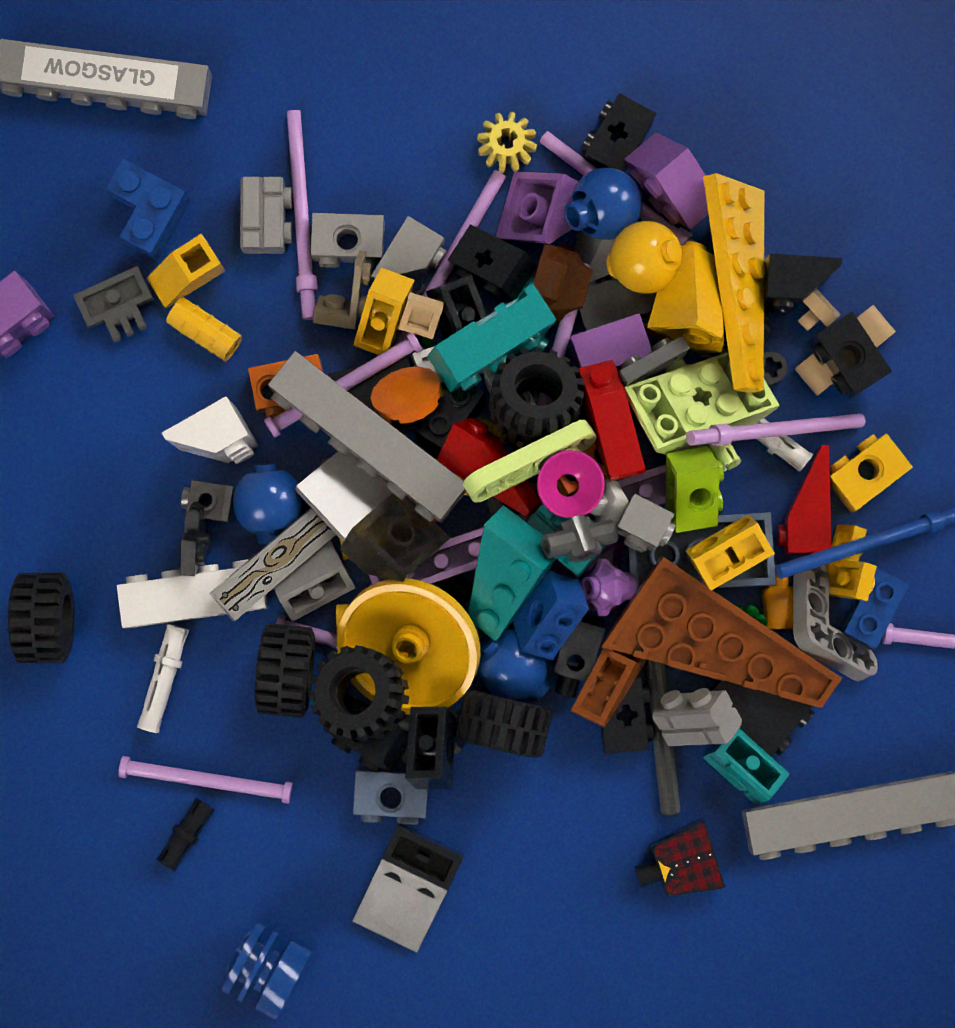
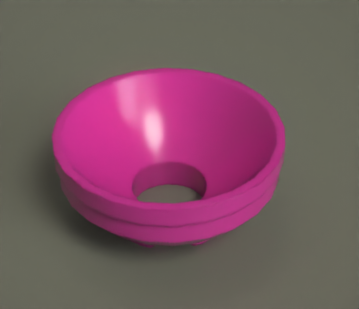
[537,450,605,518]

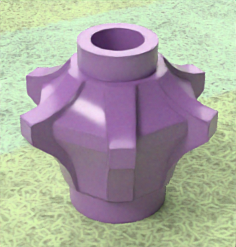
[581,559,636,616]

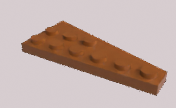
[600,555,842,708]

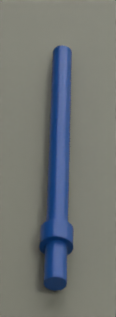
[775,508,955,579]

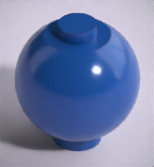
[564,168,643,240]
[232,463,304,544]
[477,629,551,701]

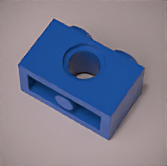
[839,568,909,649]
[513,570,589,660]

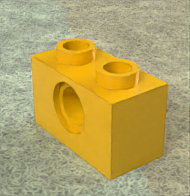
[353,267,415,355]
[830,433,913,513]

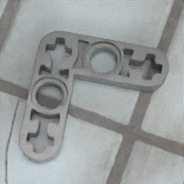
[793,565,878,681]

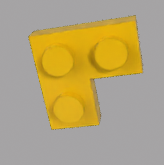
[826,524,877,601]

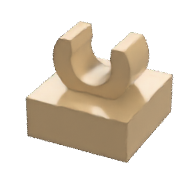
[798,290,841,331]
[398,292,444,339]

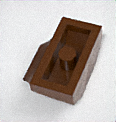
[533,243,593,323]

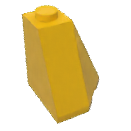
[647,241,724,353]

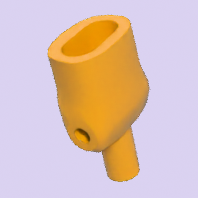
[761,565,793,630]

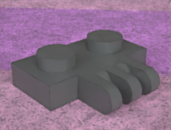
[73,266,154,343]
[618,336,690,387]

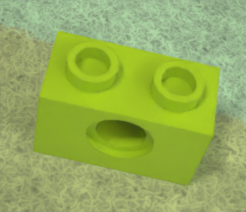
[666,446,724,533]

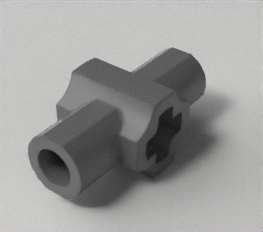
[541,515,618,563]

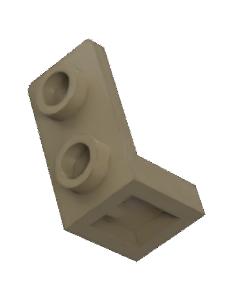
[313,250,372,329]

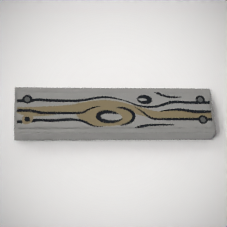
[209,508,336,621]

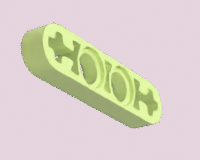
[463,420,597,503]

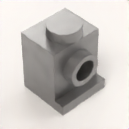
[181,480,235,524]

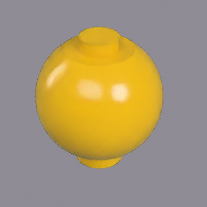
[606,221,682,294]

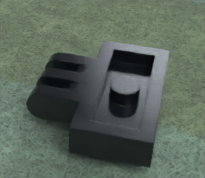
[180,501,212,576]

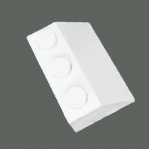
[162,397,259,464]

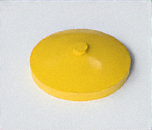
[337,578,480,715]

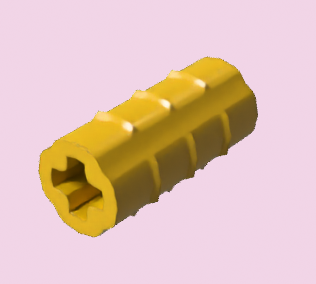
[166,297,242,362]

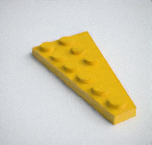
[703,173,765,393]

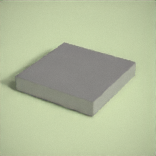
[295,451,396,542]

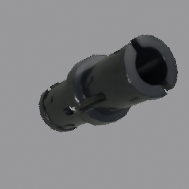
[156,798,215,871]

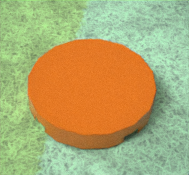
[370,366,444,424]

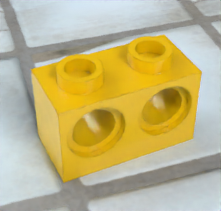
[685,514,775,591]

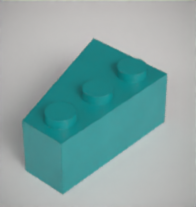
[427,283,556,392]
[468,505,557,641]

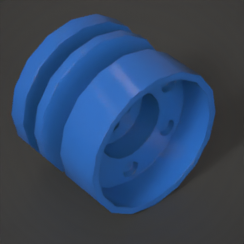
[221,922,312,1020]

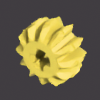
[477,112,537,173]

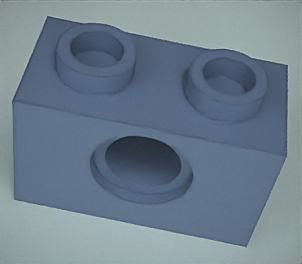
[353,769,428,824]

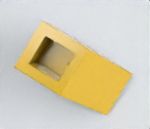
[146,233,225,309]

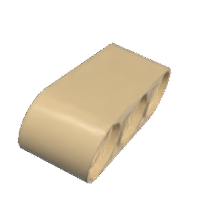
[795,305,896,396]

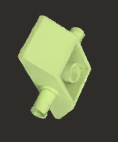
[624,340,780,472]

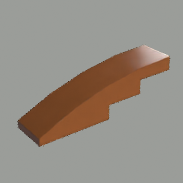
[571,648,647,728]

